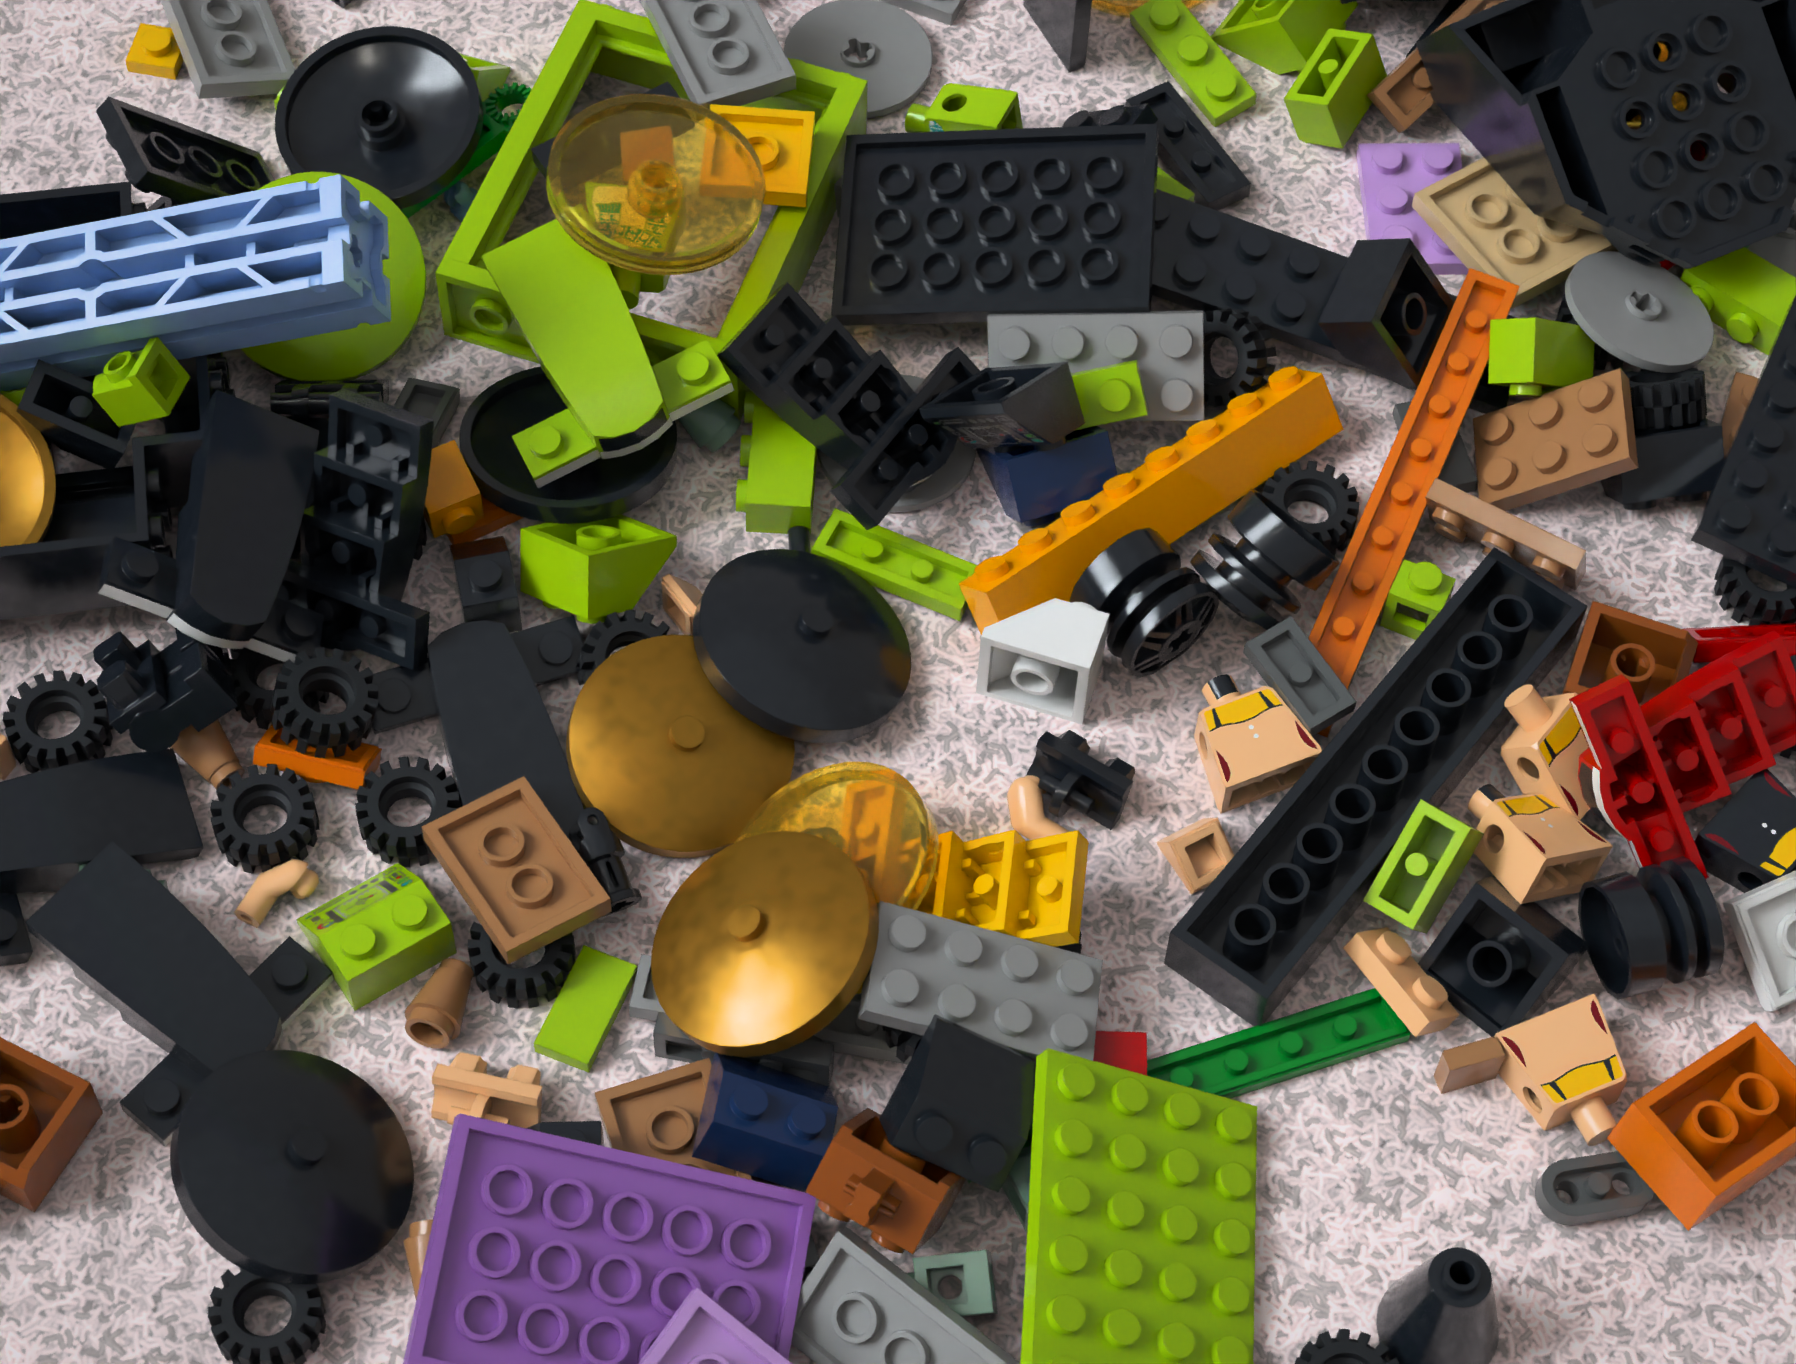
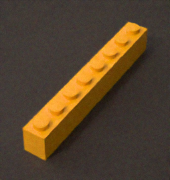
[959,366,1343,635]

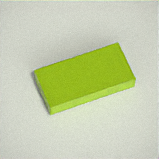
[534,945,638,1073]

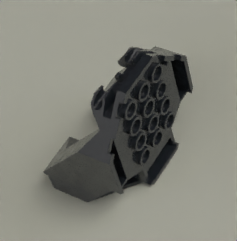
[1416,0,1796,269]

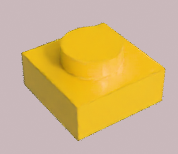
[125,23,184,80]

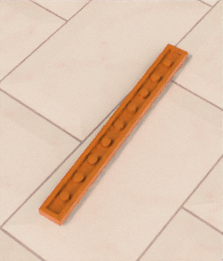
[1309,268,1520,738]

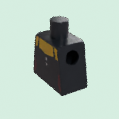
[1694,769,1796,893]

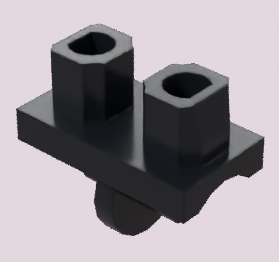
[1026,730,1135,830]

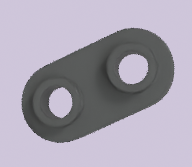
[1535,1151,1655,1225]

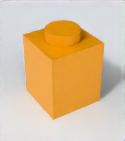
[423,440,485,538]

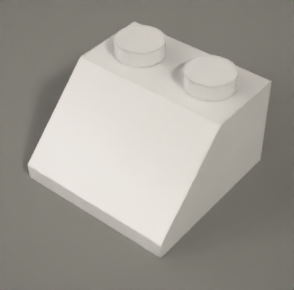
[976,598,1109,725]

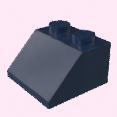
[976,426,1117,527]
[692,1053,839,1193]

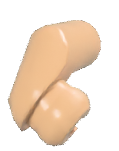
[1007,775,1070,840]
[234,859,319,928]

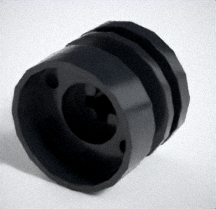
[1190,488,1339,630]
[1069,528,1219,677]
[1578,856,1724,1000]

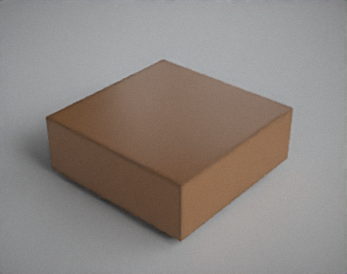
[1433,1037,1505,1094]

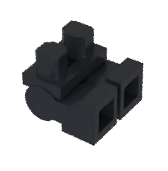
[93,628,238,752]

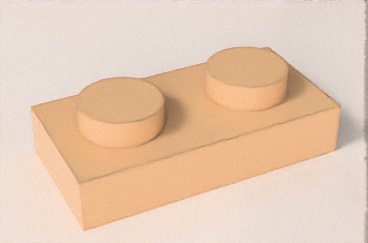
[1343,927,1460,1037]

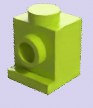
[92,337,190,427]
[1380,559,1456,640]

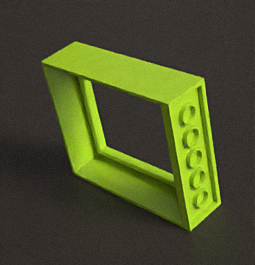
[435,0,868,420]

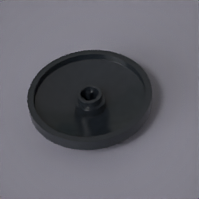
[275,26,483,209]
[459,366,677,524]
[693,549,911,743]
[170,1050,414,1284]

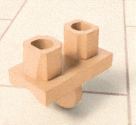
[431,1052,542,1128]

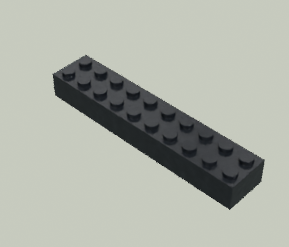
[1164,547,1588,1026]

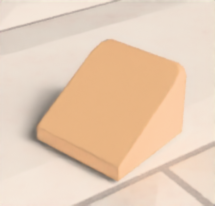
[661,574,703,636]
[1156,818,1235,894]

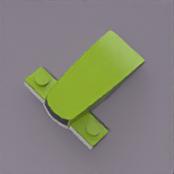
[481,208,734,488]

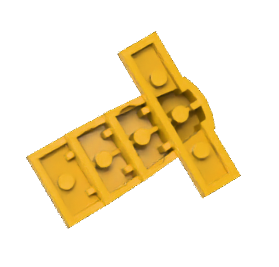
[840,777,1089,994]

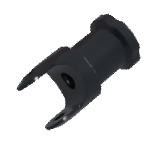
[569,807,642,917]

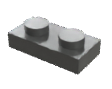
[1243,616,1357,736]

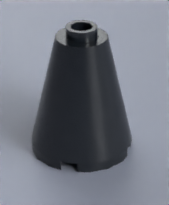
[1376,1247,1499,1364]

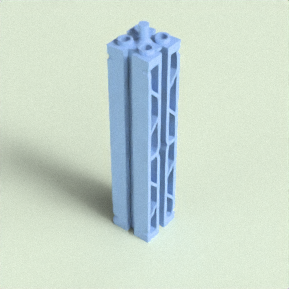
[0,174,391,391]

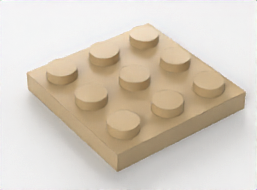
[1412,157,1618,309]

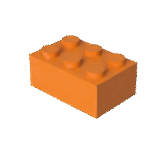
[1607,1022,1796,1231]

